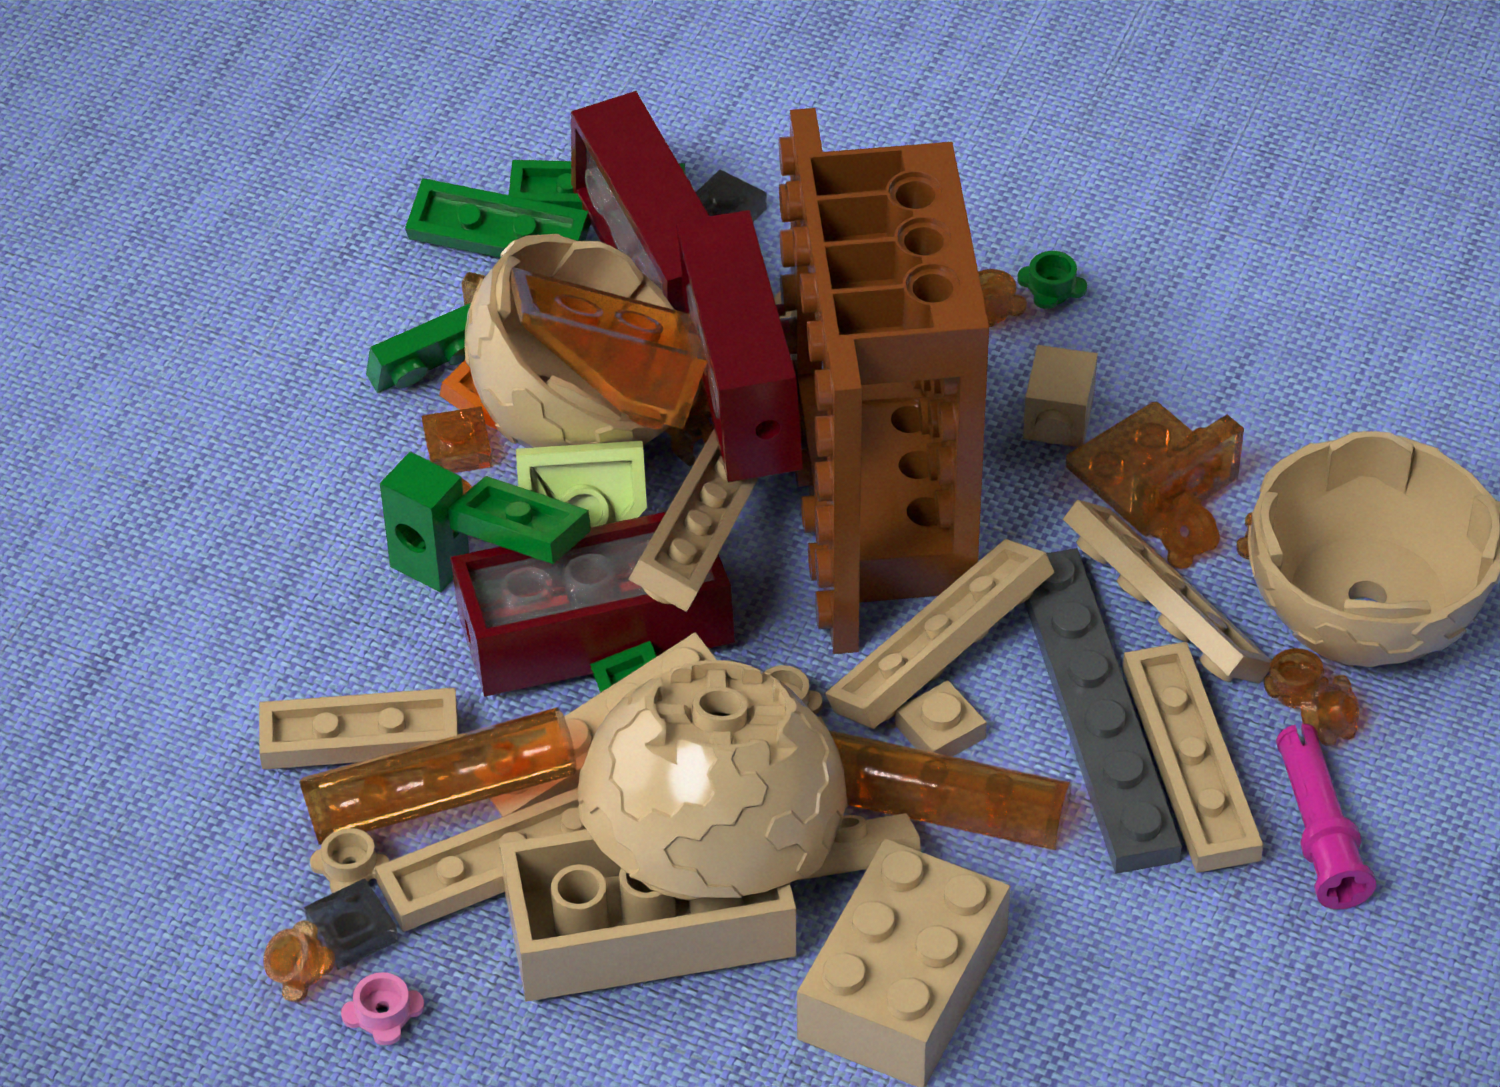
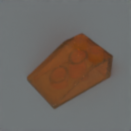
[509,267,707,429]

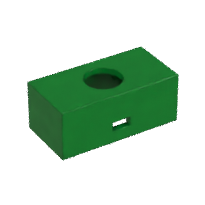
[380,451,470,593]

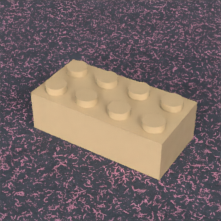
[500,829,796,1002]

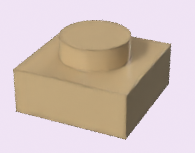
[895,680,987,767]

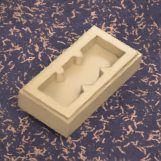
[795,813,921,881]

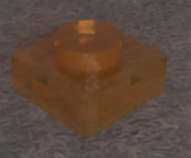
[421,406,493,473]

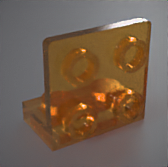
[1065,402,1244,537]

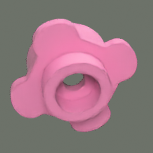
[341,972,424,1045]

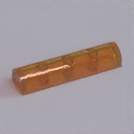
[299,707,577,845]
[829,730,1072,850]

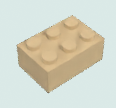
[797,838,1010,1087]

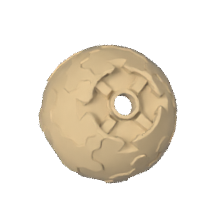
[465,234,701,448]
[1247,431,1500,667]
[578,660,848,900]

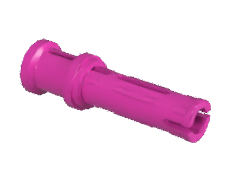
[1276,724,1376,909]

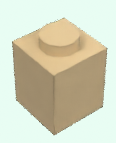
[1023,345,1098,448]

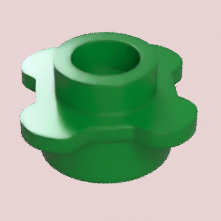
[1017,251,1087,309]

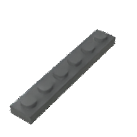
[1024,548,1182,874]

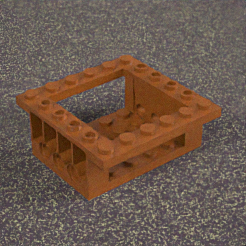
[778,108,989,654]

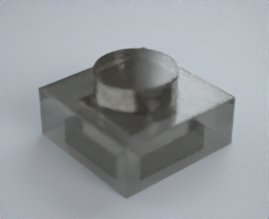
[696,170,767,222]
[304,878,398,970]

